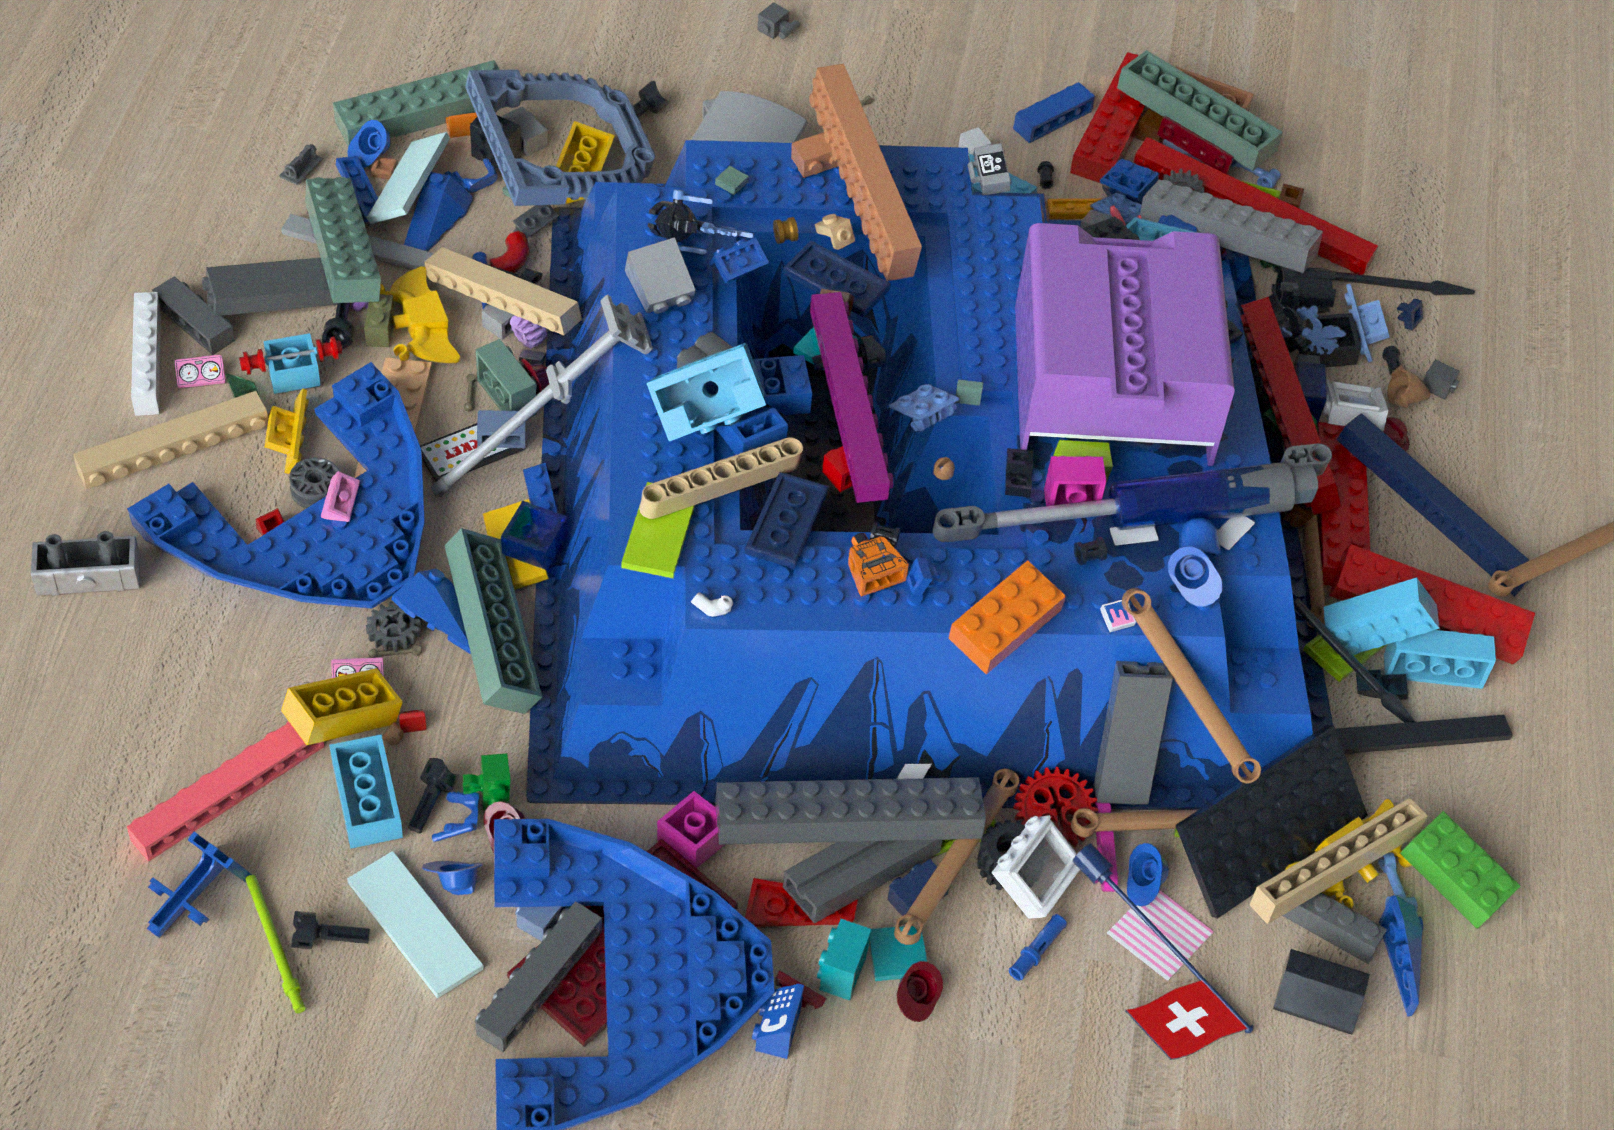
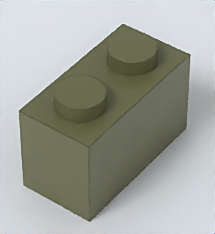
[364,294,395,347]

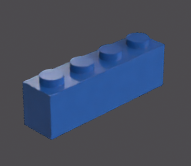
[1013,82,1095,143]

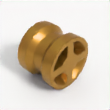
[773,217,798,244]

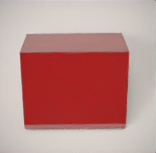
[256,508,284,536]
[399,709,427,733]

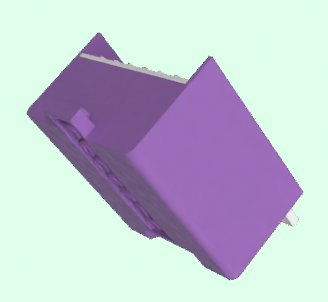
[1015,223,1235,466]

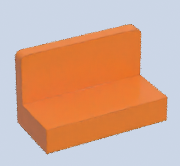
[445,112,477,138]

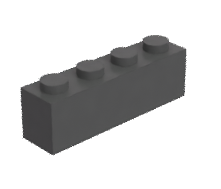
[152,276,234,355]
[1282,893,1387,964]

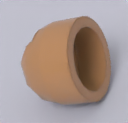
[934,457,955,480]
[382,722,404,745]

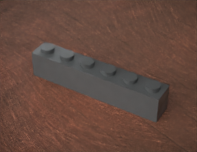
[475,902,602,1053]

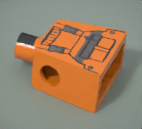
[848,533,908,597]

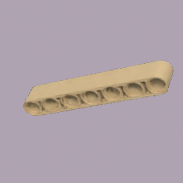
[639,438,803,519]

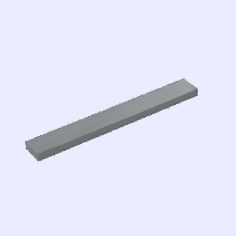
[281,214,434,274]

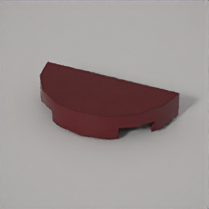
[775,970,827,1009]

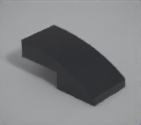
[1005,448,1033,497]
[1356,669,1408,700]

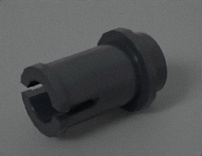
[1037,161,1054,189]
[1382,346,1401,375]

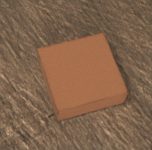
[371,157,398,180]

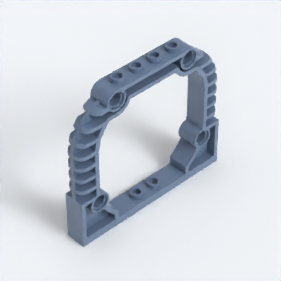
[465,70,655,206]

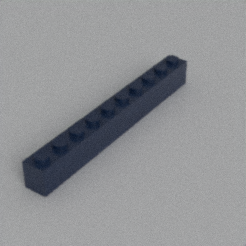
[1336,413,1533,597]

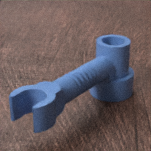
[1231,160,1281,189]
[1378,852,1418,911]

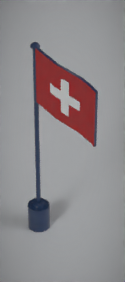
[1072,843,1254,1060]

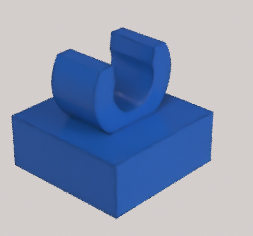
[907,557,940,595]

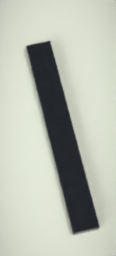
[1336,715,1513,754]

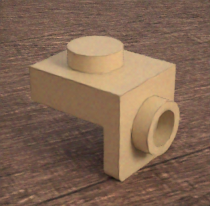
[815,214,855,250]

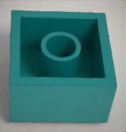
[817,919,872,1001]

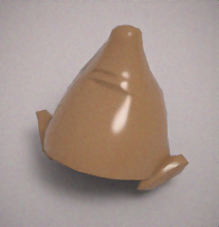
[1387,365,1431,408]

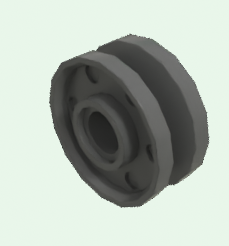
[289,457,339,508]

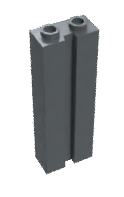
[202,257,337,316]
[1093,661,1173,805]
[783,840,942,924]

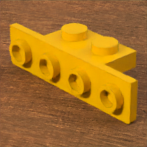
[264,388,309,474]

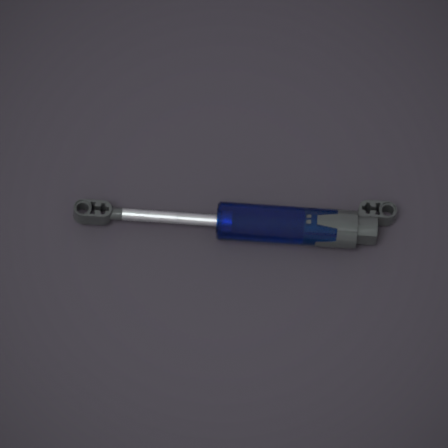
[933,444,1332,542]

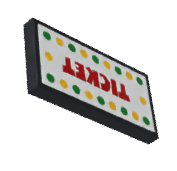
[420,423,523,482]

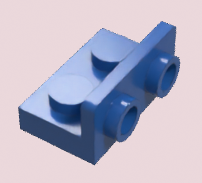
[709,238,769,284]

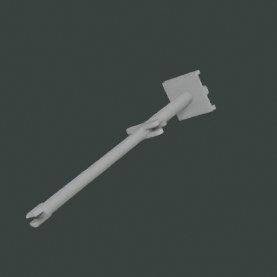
[431,295,653,497]

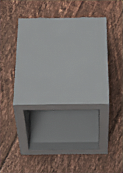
[625,238,696,314]

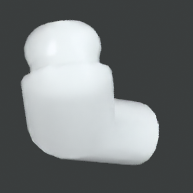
[691,592,733,617]

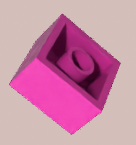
[1044,456,1106,506]
[657,791,725,868]

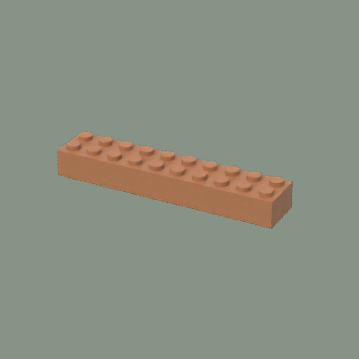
[809,63,922,281]

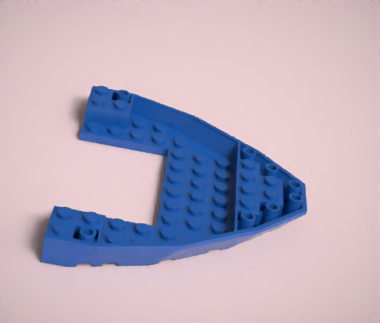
[127,362,425,609]
[494,819,775,1130]

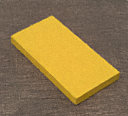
[483,499,549,590]

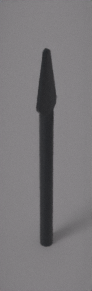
[1331,271,1475,296]
[1293,598,1415,723]

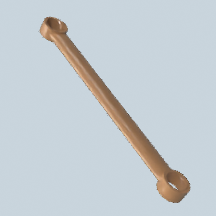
[1303,514,1326,628]
[1488,521,1614,597]
[1122,588,1261,783]
[894,769,1019,945]
[1071,808,1199,837]

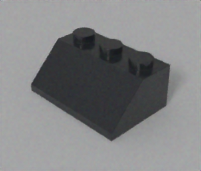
[1273,949,1370,1035]

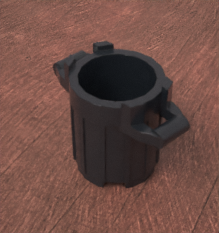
[1271,266,1336,313]

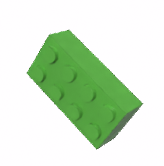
[1400,811,1521,929]

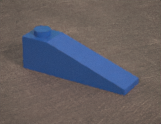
[404,172,473,251]

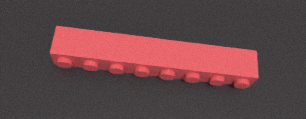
[127,721,325,861]

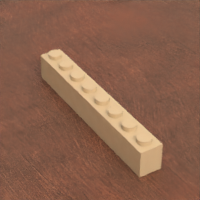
[424,247,582,335]
[73,391,268,489]
[1250,798,1428,924]

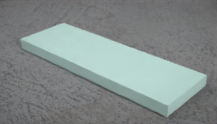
[367,132,450,224]
[347,851,483,999]

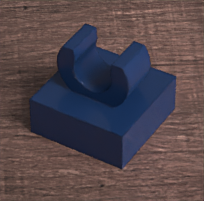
[1397,298,1423,330]

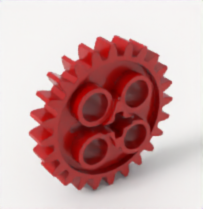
[1013,767,1098,848]

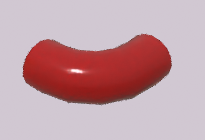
[490,231,530,273]

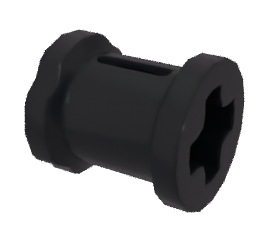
[869,521,901,549]
[1074,537,1108,565]

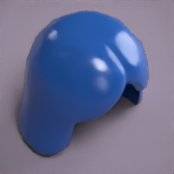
[1180,518,1222,557]

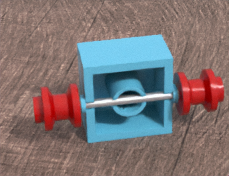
[239,333,343,394]

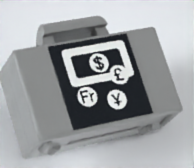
[967,143,1011,195]

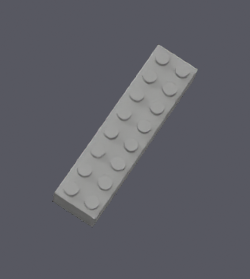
[1140,180,1323,273]

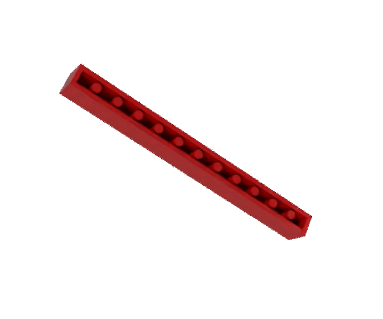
[1133,137,1378,275]

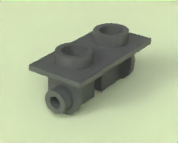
[279,144,323,185]
[513,205,559,238]

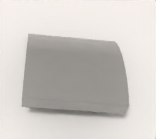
[691,91,808,143]

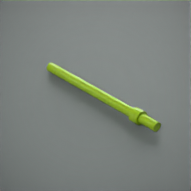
[245,875,305,1014]

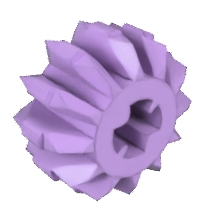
[510,315,547,349]

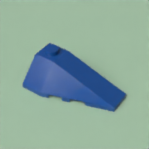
[391,568,471,654]
[1378,895,1423,1017]

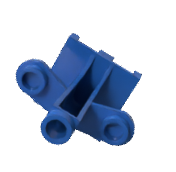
[147,831,252,938]

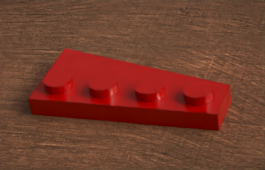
[745,878,858,927]

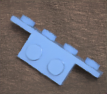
[1344,283,1390,363]

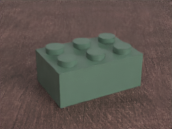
[475,339,538,417]

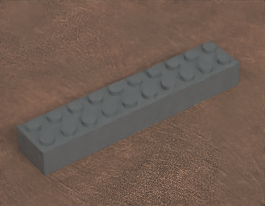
[715,777,986,845]

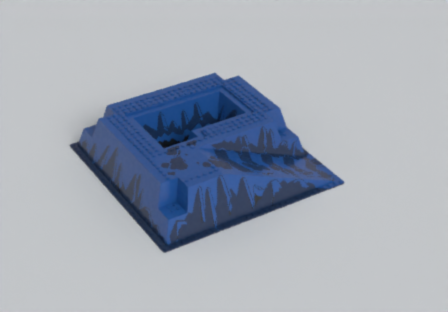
[526,140,1333,810]

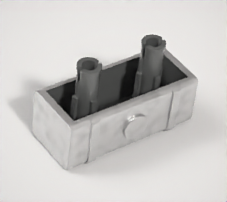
[31,531,140,596]

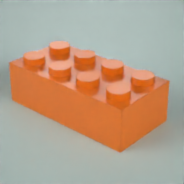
[949,560,1066,674]

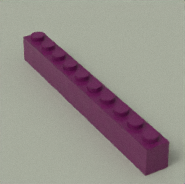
[810,292,893,503]

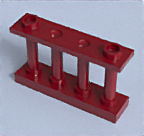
[1157,116,1234,174]

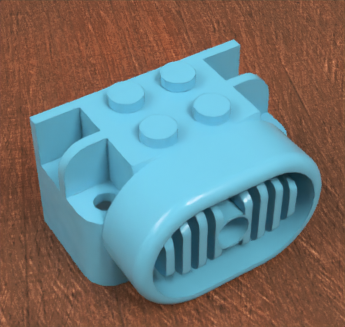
[646,343,766,441]

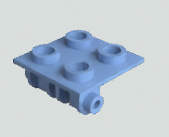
[1090,193,1142,225]
[889,384,959,431]

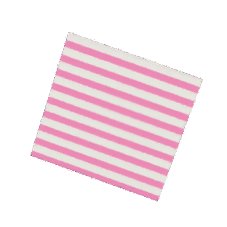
[1107,890,1214,981]

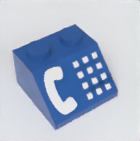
[752,984,804,1059]

